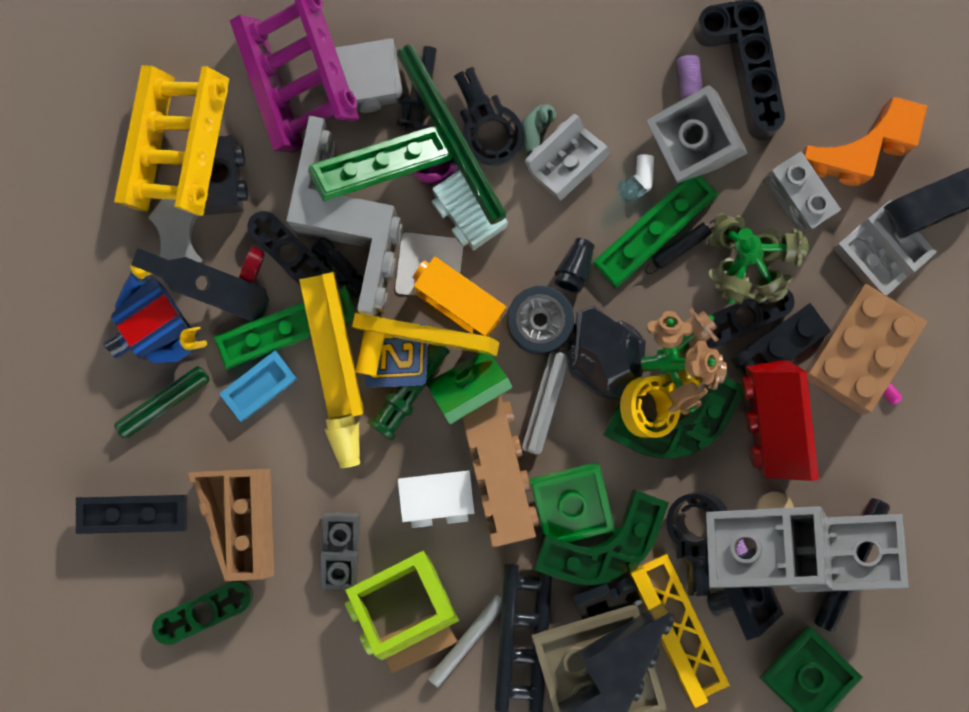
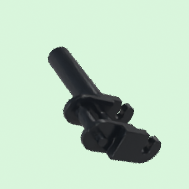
[396,46,445,132]

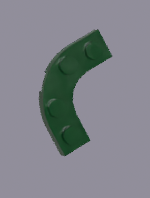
[603,377,743,459]
[531,489,669,585]

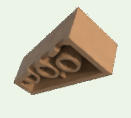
[462,395,539,547]

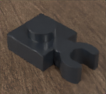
[573,578,642,619]

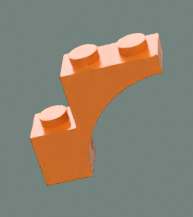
[802,97,928,186]

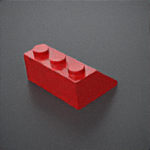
[741,360,819,481]

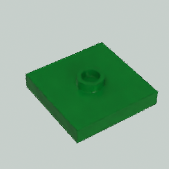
[426,353,512,424]
[529,462,615,543]

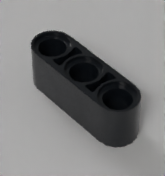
[883,168,969,239]

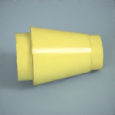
[324,414,360,468]

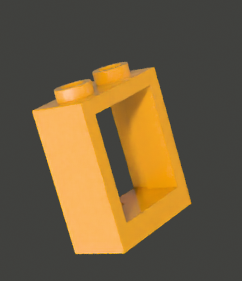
[412,256,507,337]

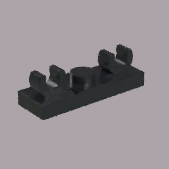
[76,495,187,534]

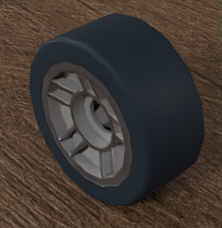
[507,286,574,355]

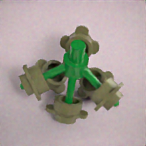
[708,213,809,304]

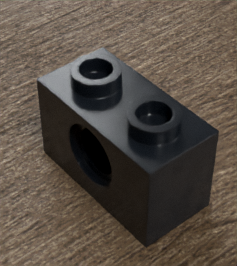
[203,135,248,215]

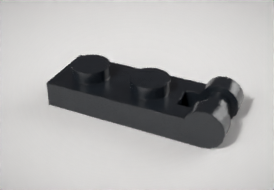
[731,303,831,375]

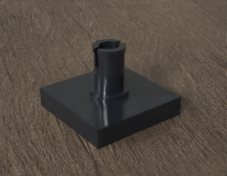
[707,548,784,641]

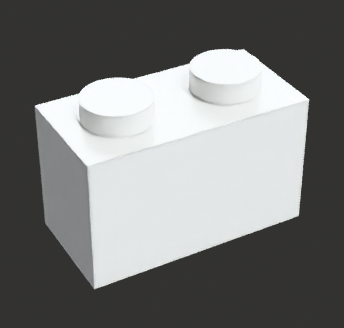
[398,470,475,528]

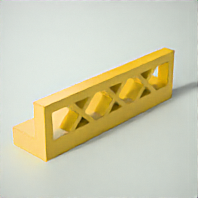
[299,272,364,419]
[628,553,730,708]

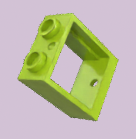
[345,550,459,660]

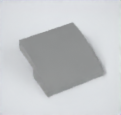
[833,200,937,296]

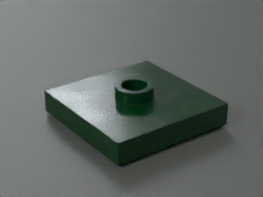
[758,625,863,712]

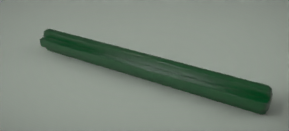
[397,44,506,225]

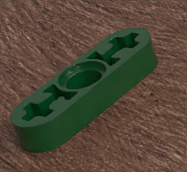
[152,581,254,645]

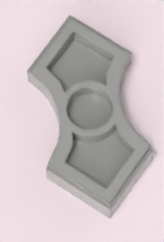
[148,199,205,264]

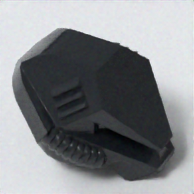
[566,305,646,398]

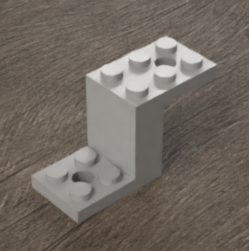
[286,116,403,317]
[706,506,909,592]

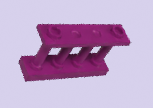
[229,0,359,153]

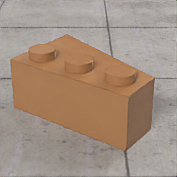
[187,469,274,581]

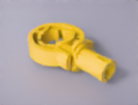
[620,370,700,438]

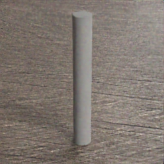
[428,595,502,687]

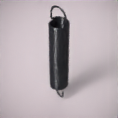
[645,219,714,274]

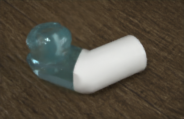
[617,154,654,201]

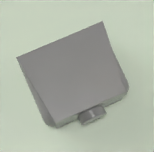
[335,38,403,113]

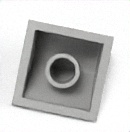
[647,85,748,183]

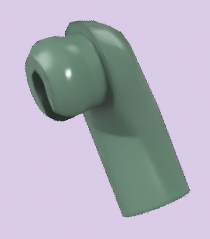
[522,104,556,154]

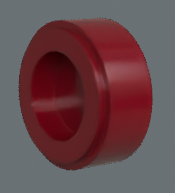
[239,246,265,283]

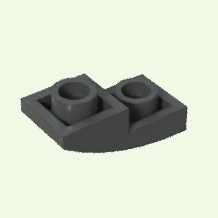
[321,512,360,590]

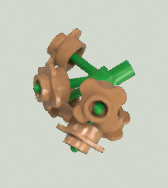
[641,307,727,414]

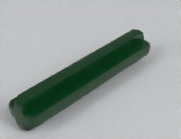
[114,366,210,439]

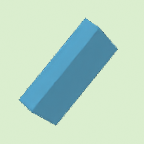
[219,350,298,422]

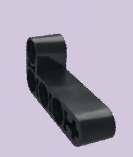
[694,0,785,140]

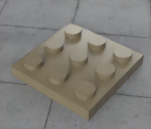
[532,604,667,712]

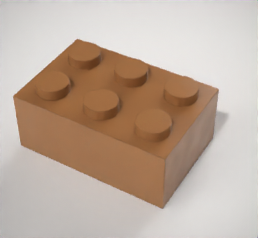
[806,283,928,416]

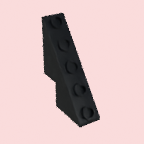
[558,603,674,712]

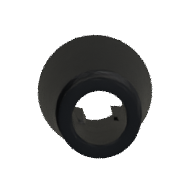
[554,238,595,293]

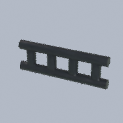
[494,564,552,712]

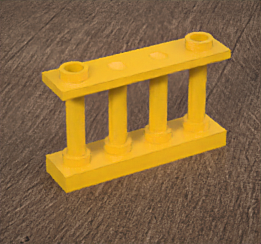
[114,65,229,216]

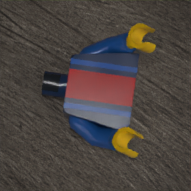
[104,260,207,363]

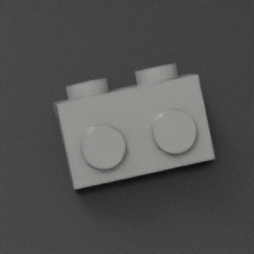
[525,114,611,201]

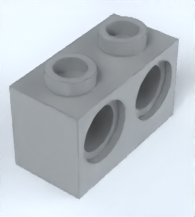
[763,151,841,235]

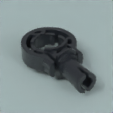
[453,67,524,166]
[666,491,728,596]

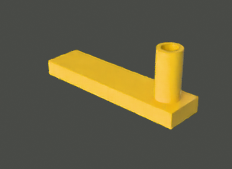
[352,313,500,377]

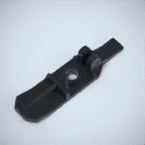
[131,248,269,321]

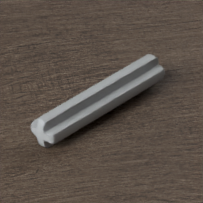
[522,351,568,455]

